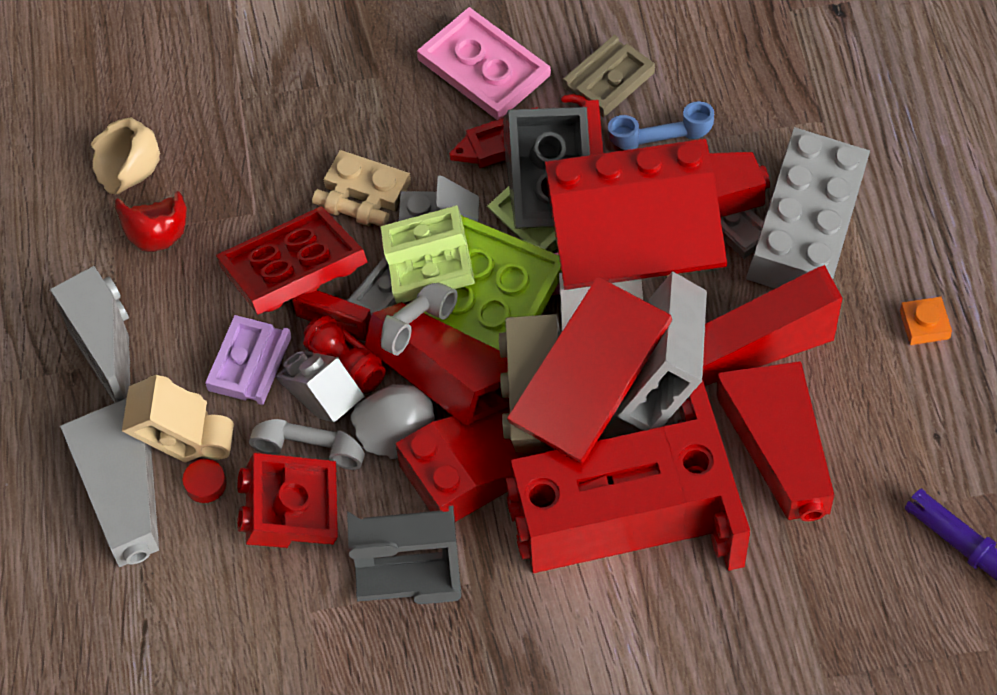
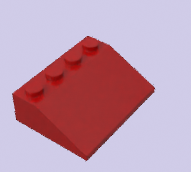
[545,139,727,290]

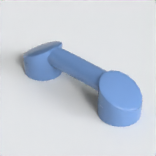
[608,101,714,150]

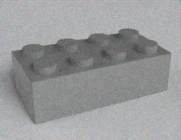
[746,127,870,289]

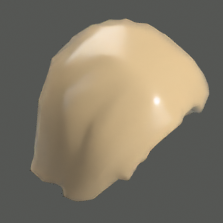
[91,117,160,195]

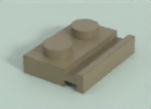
[563,34,655,118]

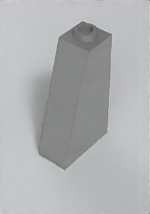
[618,271,707,431]
[60,398,159,568]

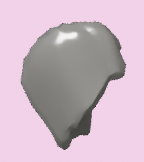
[351,384,436,459]

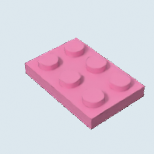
[417,7,551,120]

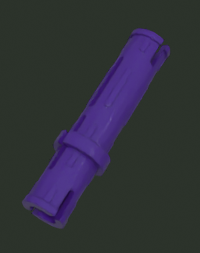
[905,488,997,581]

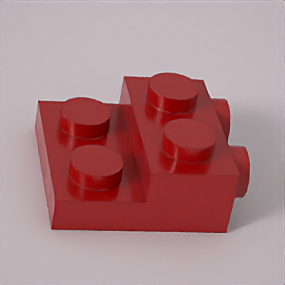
[237,453,338,548]

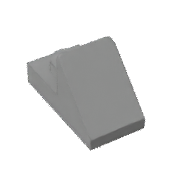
[399,175,479,222]

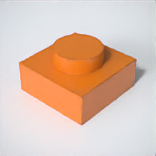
[900,296,952,345]

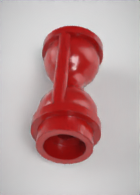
[303,315,386,393]

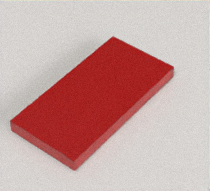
[507,276,672,464]

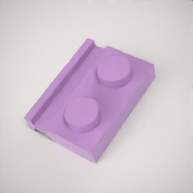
[205,315,291,405]

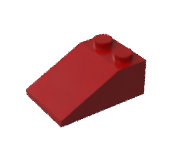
[395,407,531,522]

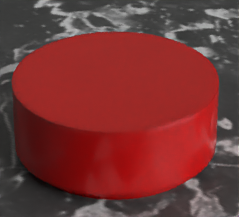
[182,459,227,503]

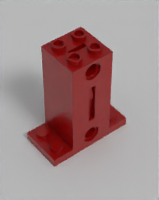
[505,379,750,573]

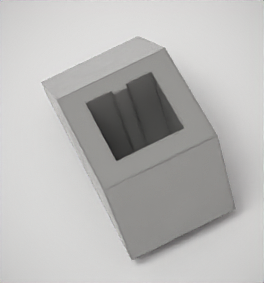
[275,351,365,422]

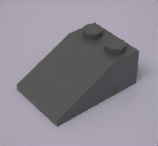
[503,107,590,229]

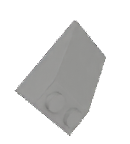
[50,266,130,403]

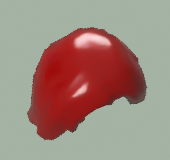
[114,191,187,252]

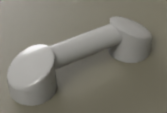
[381,283,458,355]
[249,419,365,470]

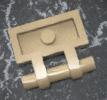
[312,150,411,227]

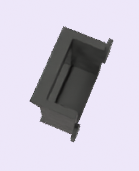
[347,506,462,604]

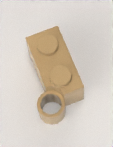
[122,375,234,463]

